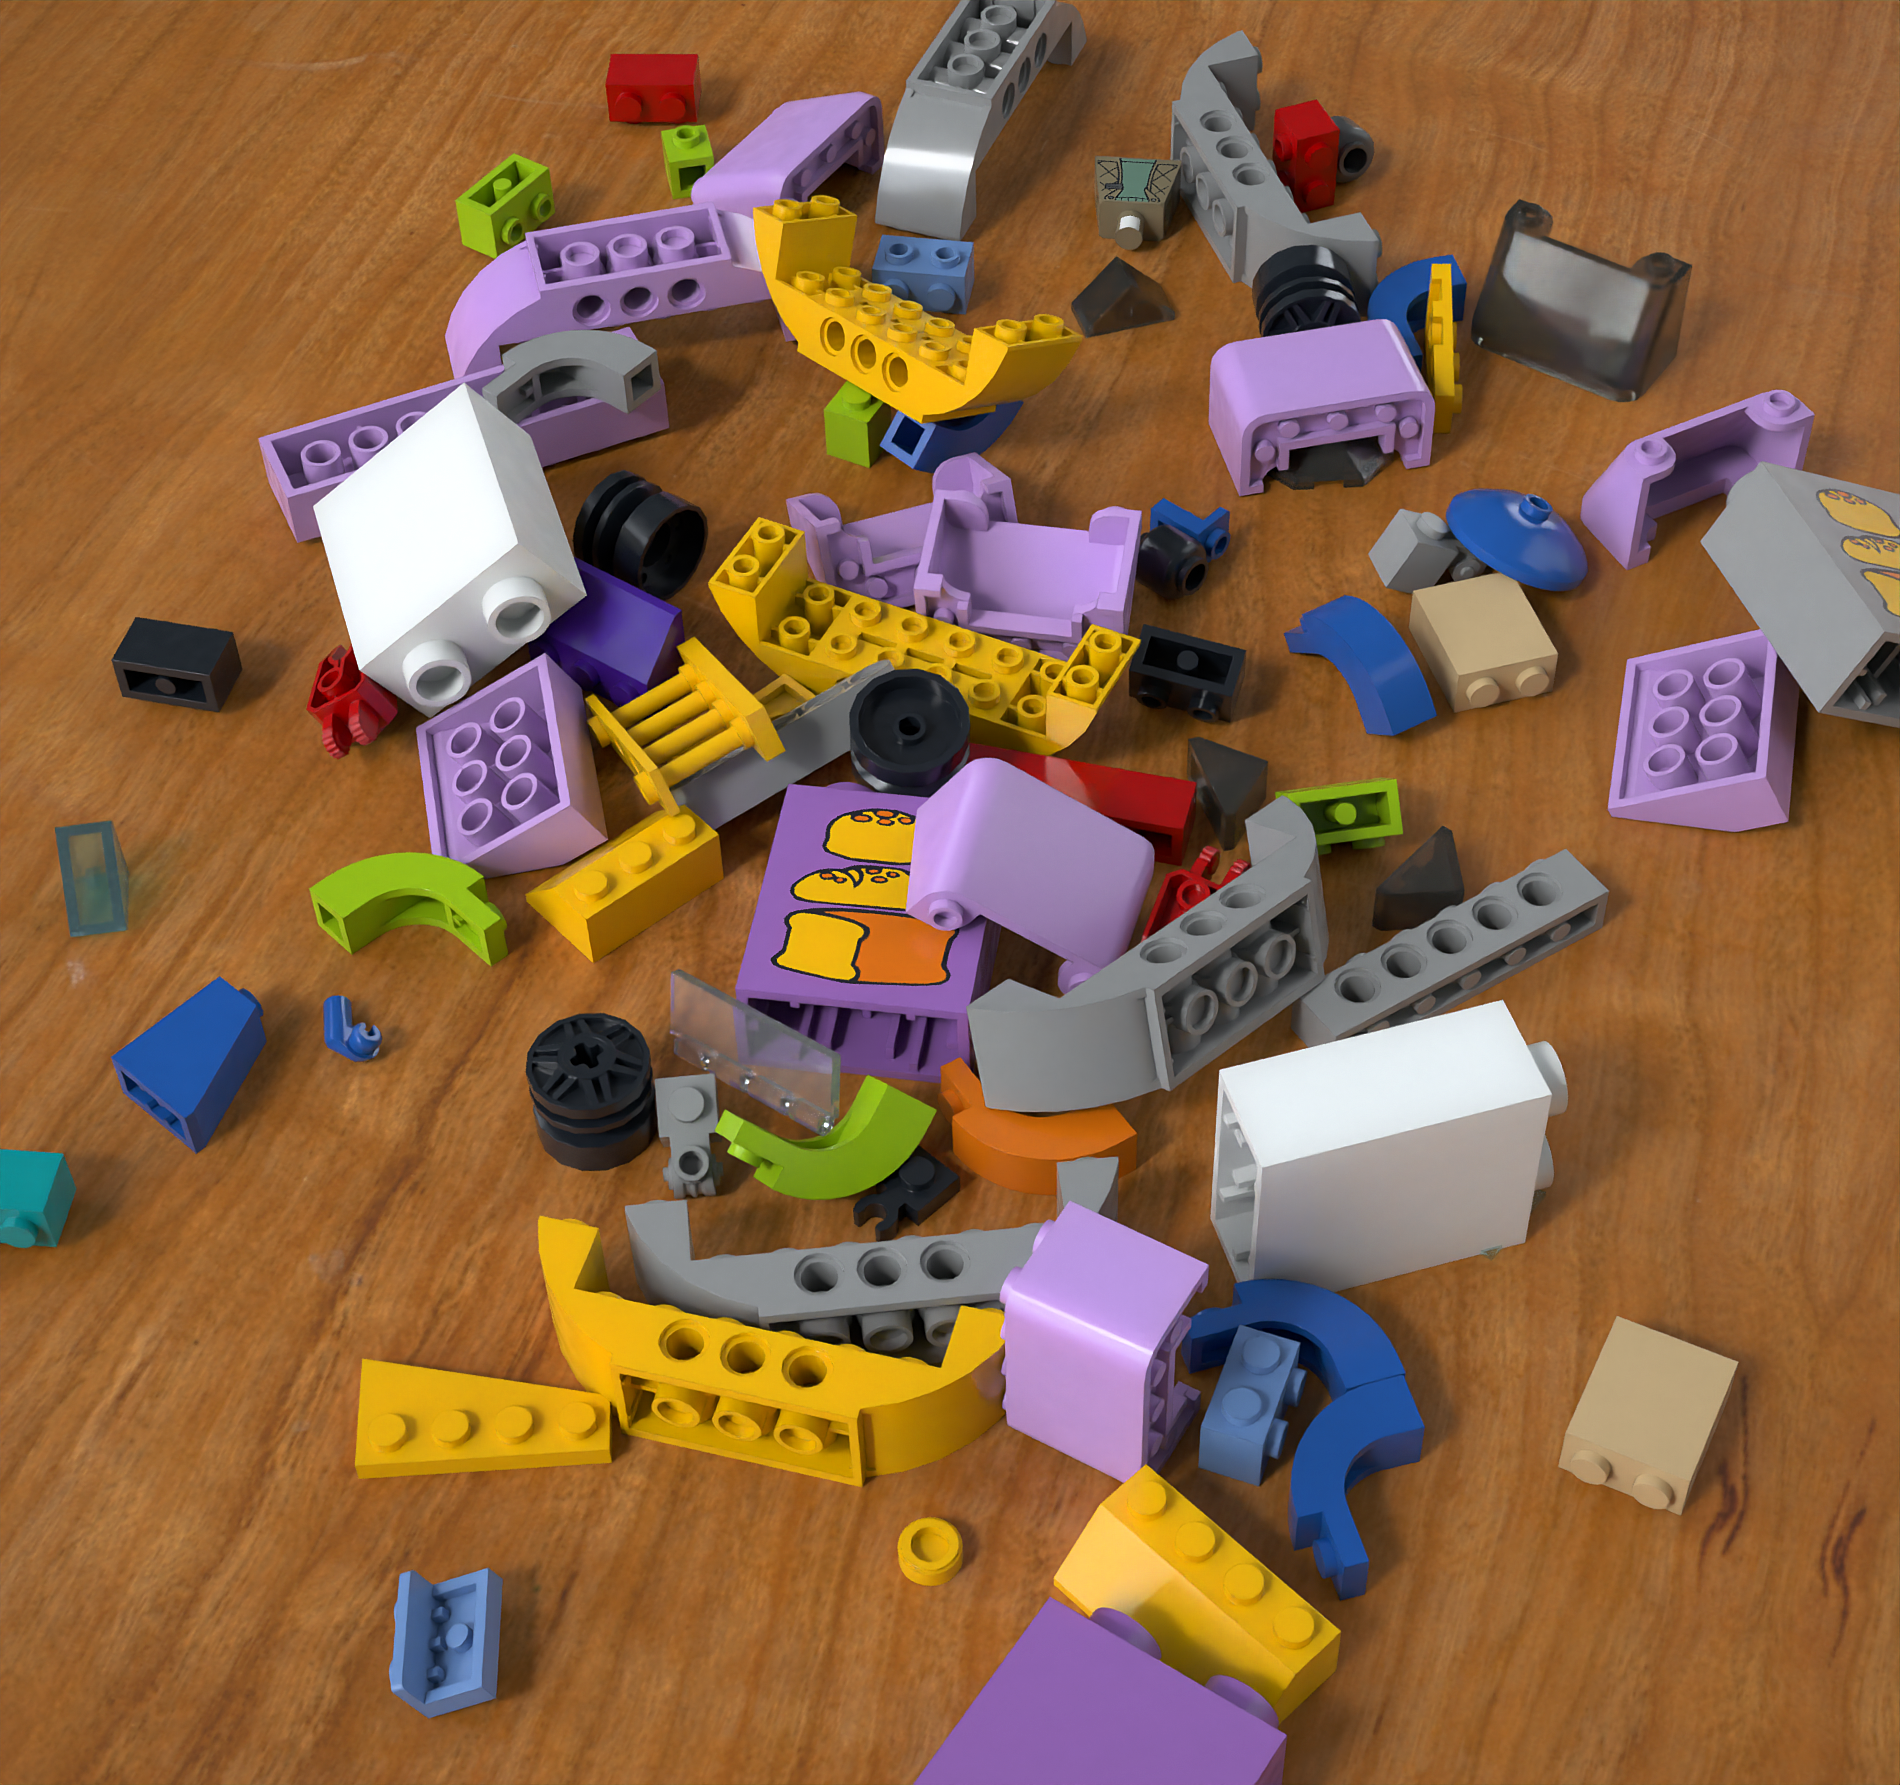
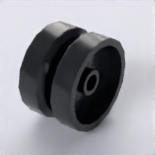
[849,669,970,798]

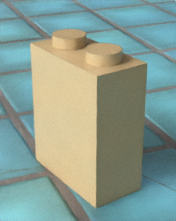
[1409,572,1558,713]
[1558,1316,1739,1515]

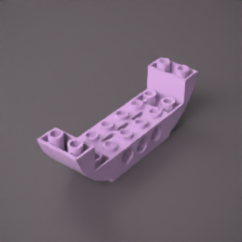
[445,201,796,379]

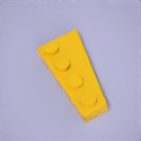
[355,1358,612,1479]

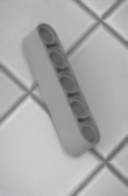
[669,660,895,830]

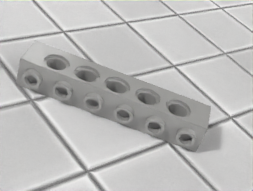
[1291,849,1609,1048]

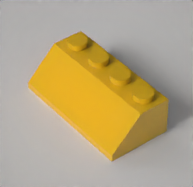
[1054,1464,1341,1724]

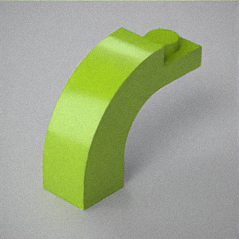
[309,852,508,966]
[714,1074,937,1200]

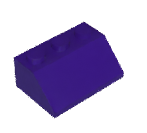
[528,557,685,719]

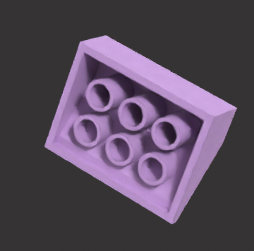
[1607,629,1799,832]
[416,653,608,879]

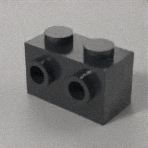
[111,617,243,713]
[1129,624,1246,723]

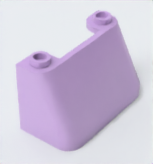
[691,91,884,219]
[1580,390,1815,570]
[786,452,1018,608]
[914,489,1142,662]
[905,758,1155,994]

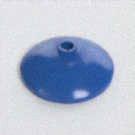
[1446,488,1588,591]

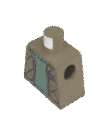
[1094,156,1181,250]

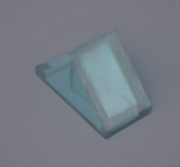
[55,820,129,937]

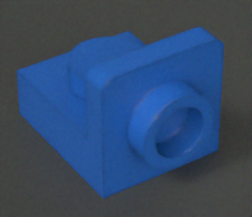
[1150,498,1230,563]

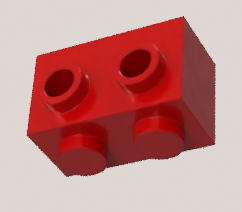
[605,54,702,124]
[1272,99,1340,213]

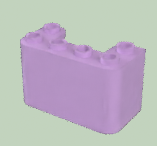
[1209,319,1435,496]
[1000,1201,1209,1483]

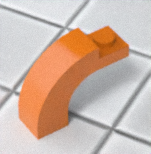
[937,1057,1137,1195]

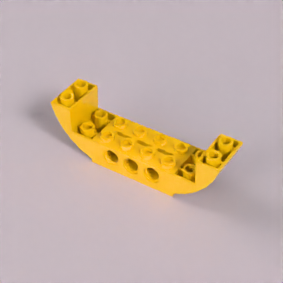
[753,195,1083,424]
[708,517,1141,756]
[538,1216,1006,1487]

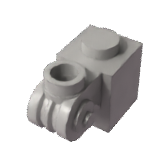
[1368,509,1487,594]
[655,1073,724,1199]

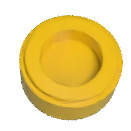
[898,1517,963,1586]

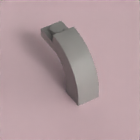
[482,330,661,424]

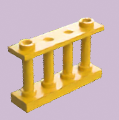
[585,636,786,817]

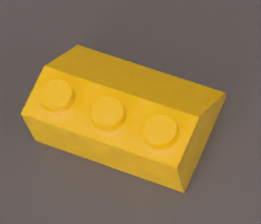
[525,804,724,963]

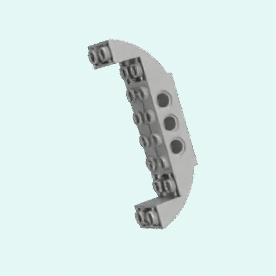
[875,0,1087,241]
[1170,30,1382,317]
[966,796,1329,1112]
[625,1156,1119,1368]

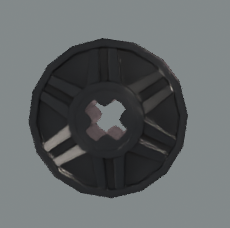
[1252,245,1362,338]
[572,470,708,601]
[526,1013,658,1171]

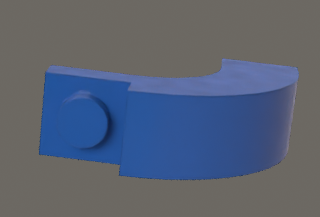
[1366,254,1467,372]
[880,400,1024,473]
[1284,595,1437,736]
[1181,1279,1406,1402]
[1288,1375,1425,1601]

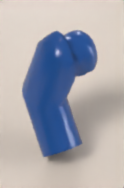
[323,995,382,1062]

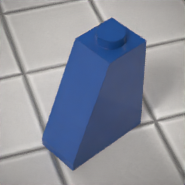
[111,976,267,1154]

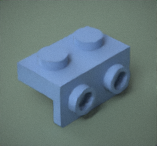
[389,1568,503,1718]

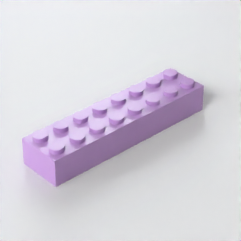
[258,327,669,543]

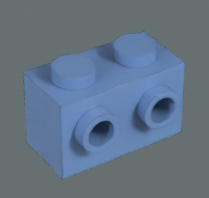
[872,235,975,315]
[1198,1325,1307,1486]

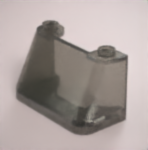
[1470,199,1692,402]

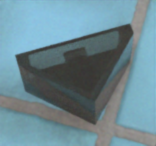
[1071,256,1175,338]
[1187,737,1268,851]
[1372,826,1465,931]

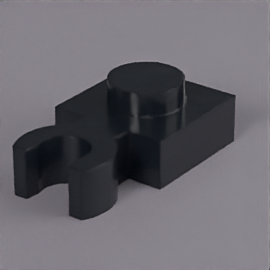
[853,1145,960,1242]

